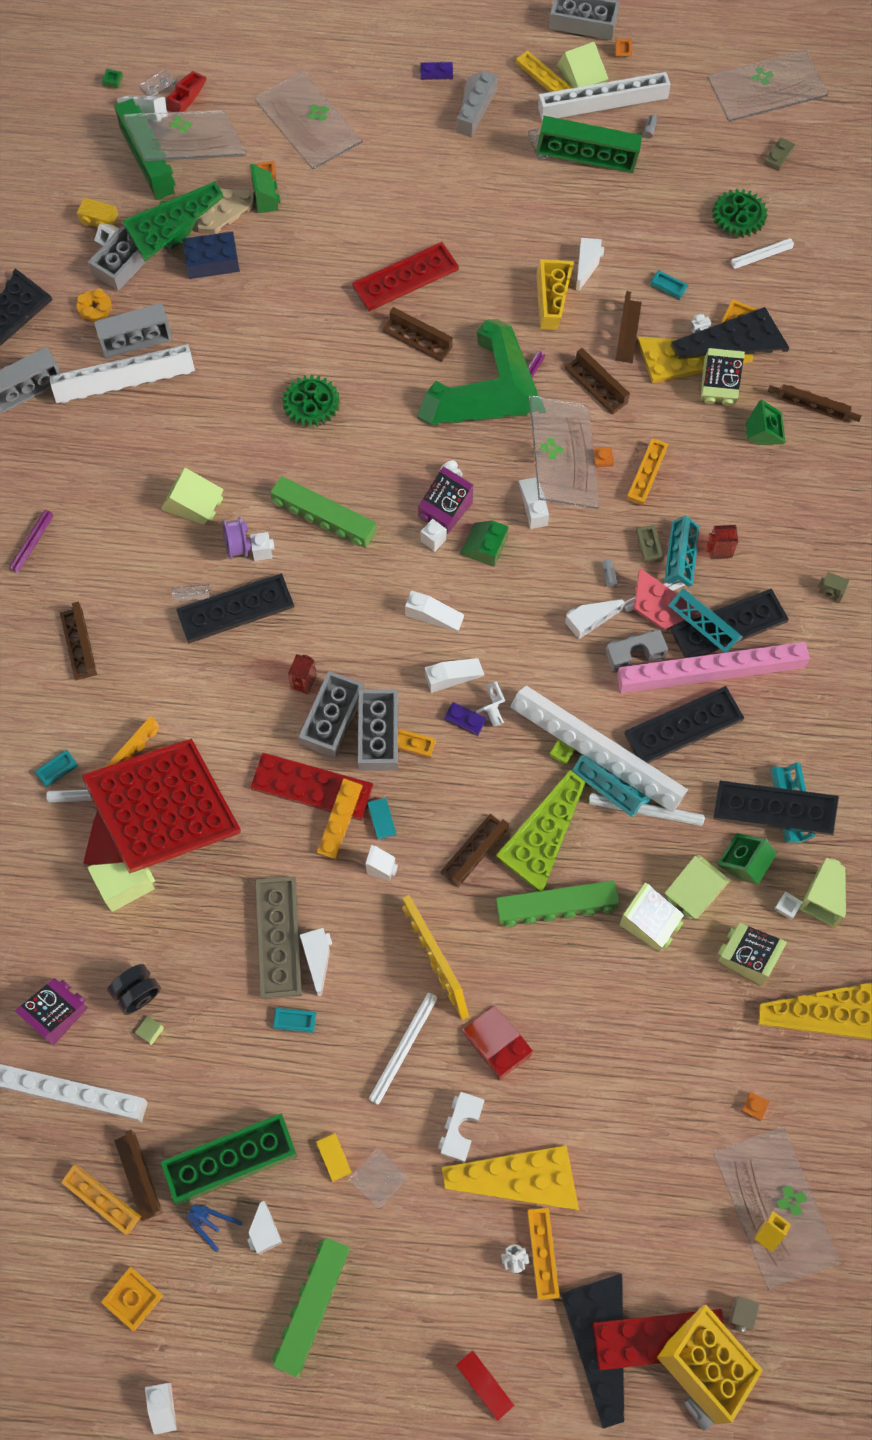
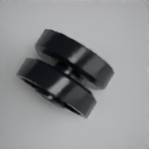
[107,964,161,1015]

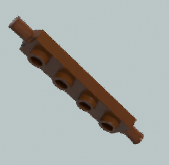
[767,384,862,422]

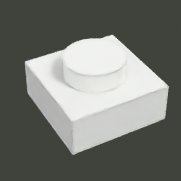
[774,891,803,920]

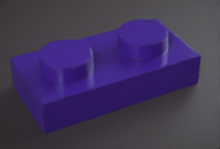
[421,62,453,80]
[444,702,487,736]

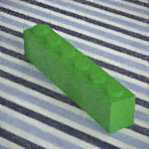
[270,476,377,548]
[496,880,619,928]
[272,1237,350,1377]

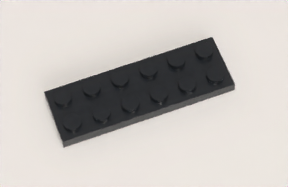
[176,573,294,644]
[671,588,789,658]
[624,686,744,763]
[713,780,839,836]

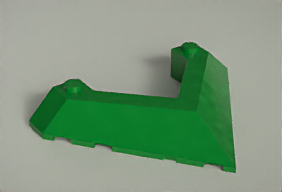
[417,319,545,426]

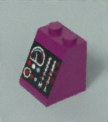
[418,466,474,534]
[15,978,88,1046]

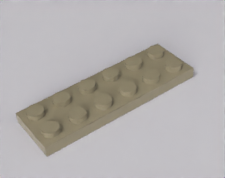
[256,876,302,999]

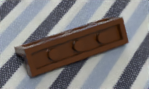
[615,291,642,363]
[382,307,453,362]
[565,348,630,415]
[60,601,98,681]
[440,814,509,888]
[114,1130,163,1222]

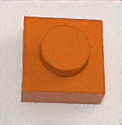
[615,38,632,56]
[258,161,276,179]
[593,447,614,468]
[741,1092,770,1121]

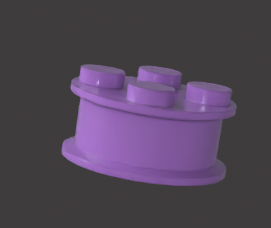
[222,517,251,560]

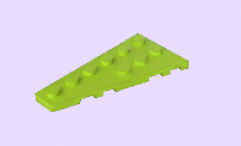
[496,770,585,892]

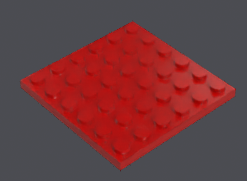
[82,738,241,874]

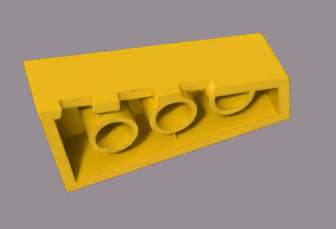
[536,259,574,330]

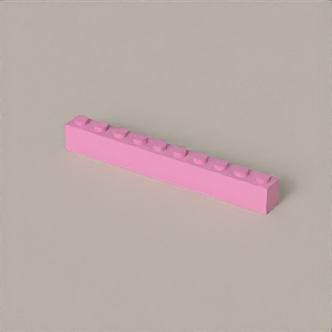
[617,642,810,694]

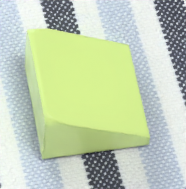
[135,1016,164,1045]

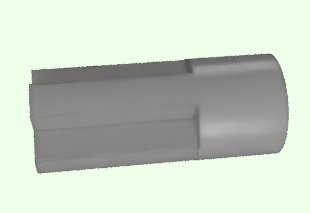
[643,114,658,139]
[602,559,618,587]
[684,1397,714,1431]

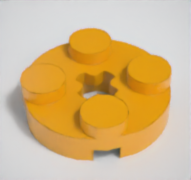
[77,289,112,323]

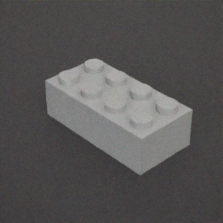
[549,0,620,40]
[88,225,145,291]
[94,303,173,359]
[0,347,61,414]
[298,671,364,759]
[358,689,398,771]

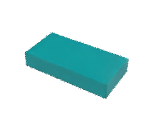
[650,270,688,300]
[34,749,79,788]
[367,797,397,840]
[273,1008,317,1034]

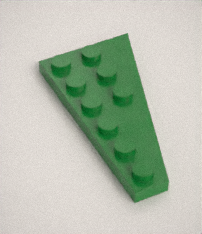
[122,181,223,262]

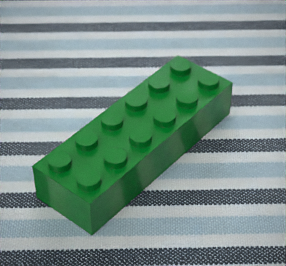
[114,98,176,200]
[536,116,642,173]
[161,1113,298,1205]

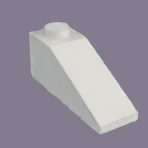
[117,95,167,123]
[576,238,604,291]
[518,477,549,529]
[405,591,464,632]
[565,599,625,640]
[425,658,484,693]
[300,928,332,996]

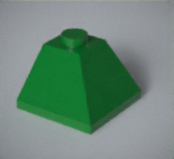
[746,399,786,445]

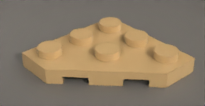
[198,188,255,234]

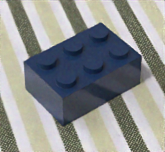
[182,231,240,279]

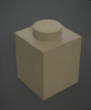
[728,1296,760,1333]

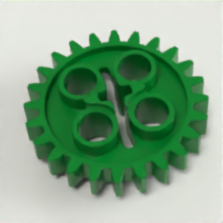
[712,188,768,238]
[282,374,340,428]

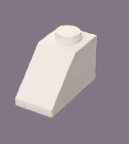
[366,845,398,881]
[247,1201,283,1254]
[145,1383,177,1435]

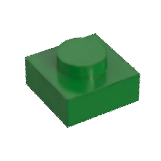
[102,69,123,89]

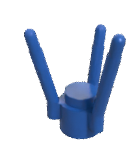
[186,1204,243,1252]

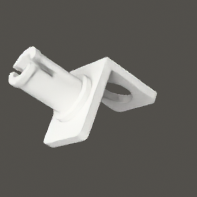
[476,681,505,727]

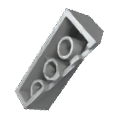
[457,71,498,137]

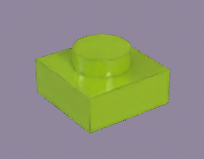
[549,739,575,765]

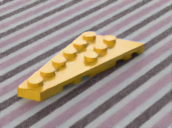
[637,337,753,384]
[402,895,469,1021]
[758,983,872,1040]
[442,1146,579,1211]

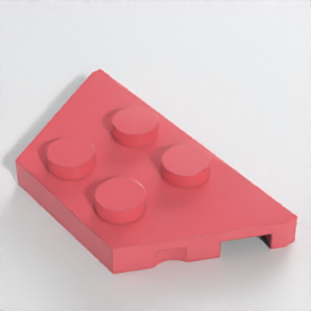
[634,569,699,631]

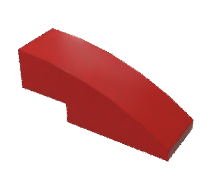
[166,71,207,115]
[456,1350,515,1421]

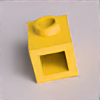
[754,1211,791,1252]

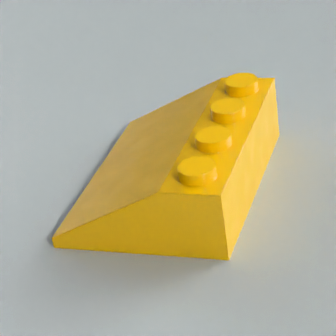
[657,1305,763,1424]

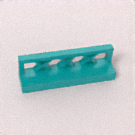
[664,515,700,587]
[668,588,743,653]
[572,755,651,817]
[770,762,816,844]

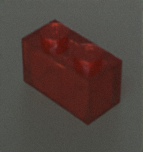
[706,525,738,559]
[288,654,317,694]

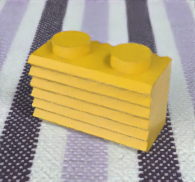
[77,197,118,228]

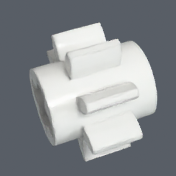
[690,314,711,334]
[501,1245,529,1273]

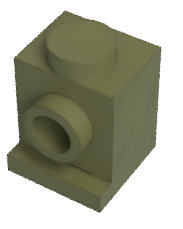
[817,572,849,603]

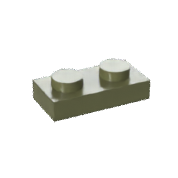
[764,137,795,171]
[636,525,663,563]

